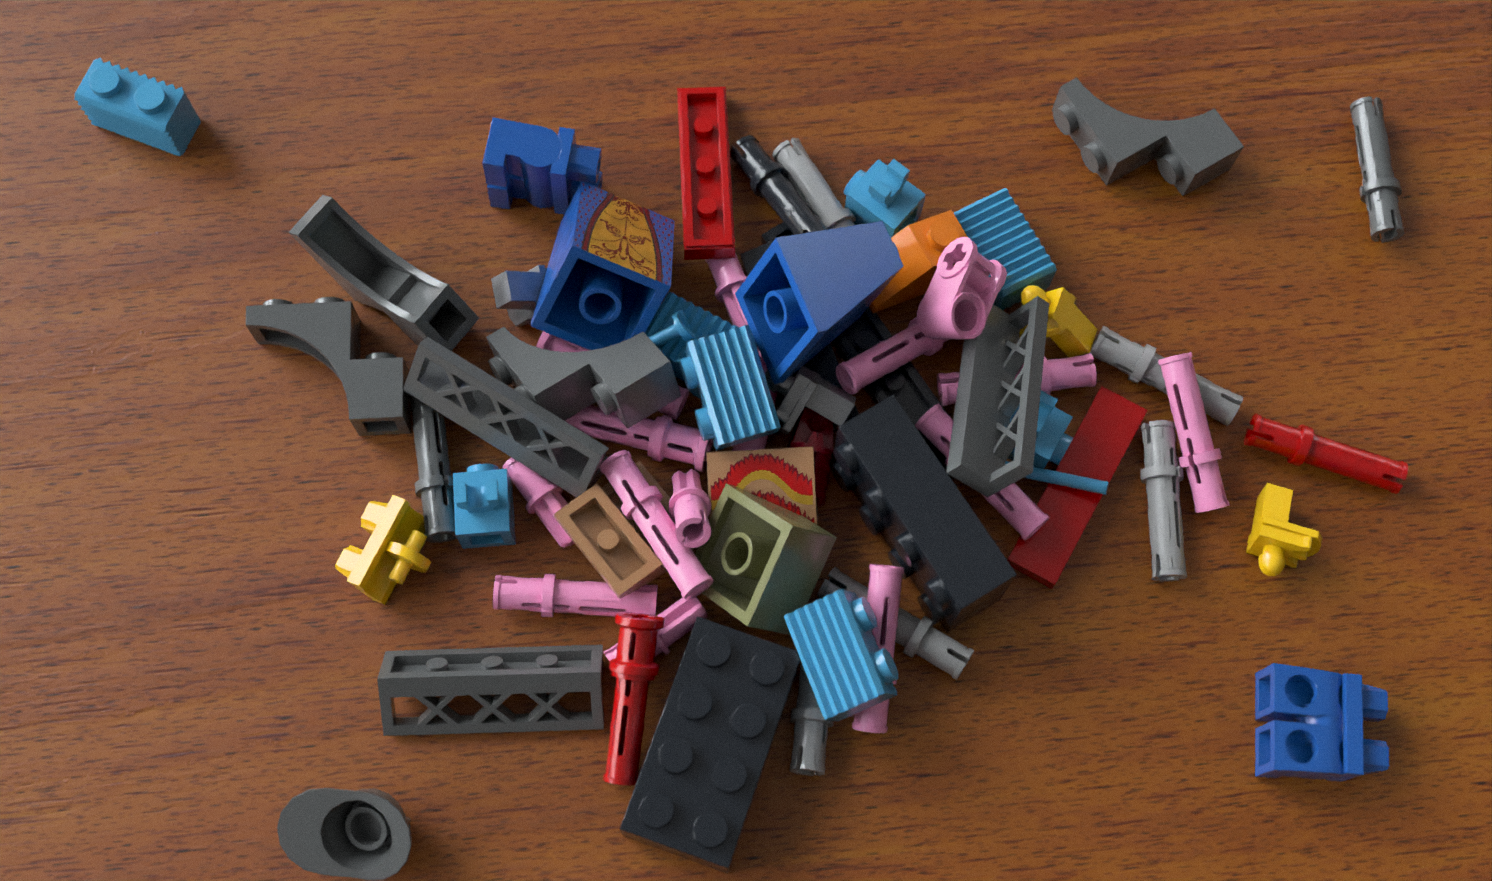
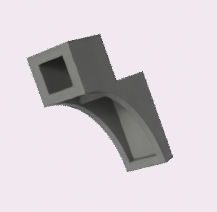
[1052,78,1244,196]
[288,195,479,351]
[245,297,411,436]
[486,327,681,429]

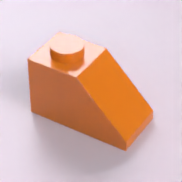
[869,209,967,313]

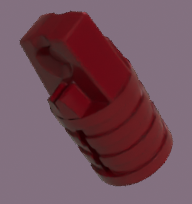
[787,408,834,507]

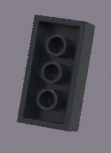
[830,395,1017,633]
[620,616,801,874]

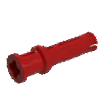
[603,612,665,786]

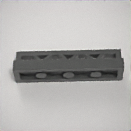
[946,296,1049,497]
[403,337,609,497]
[377,645,604,736]

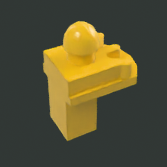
[1019,285,1098,357]
[1246,483,1322,577]

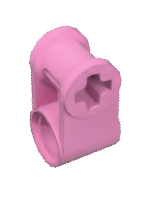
[917,237,1007,339]

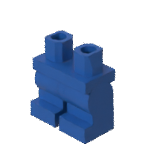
[482,117,603,214]
[1255,663,1389,782]

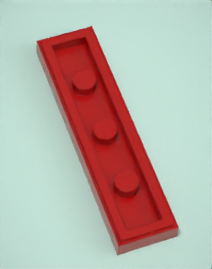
[677,86,735,260]
[1007,386,1148,589]

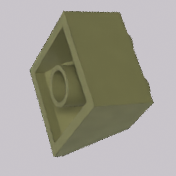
[695,483,837,635]

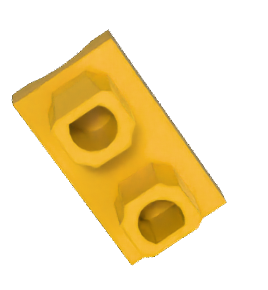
[335,495,431,605]

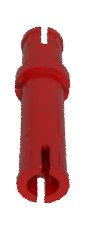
[1244,413,1408,494]

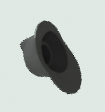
[277,788,412,880]

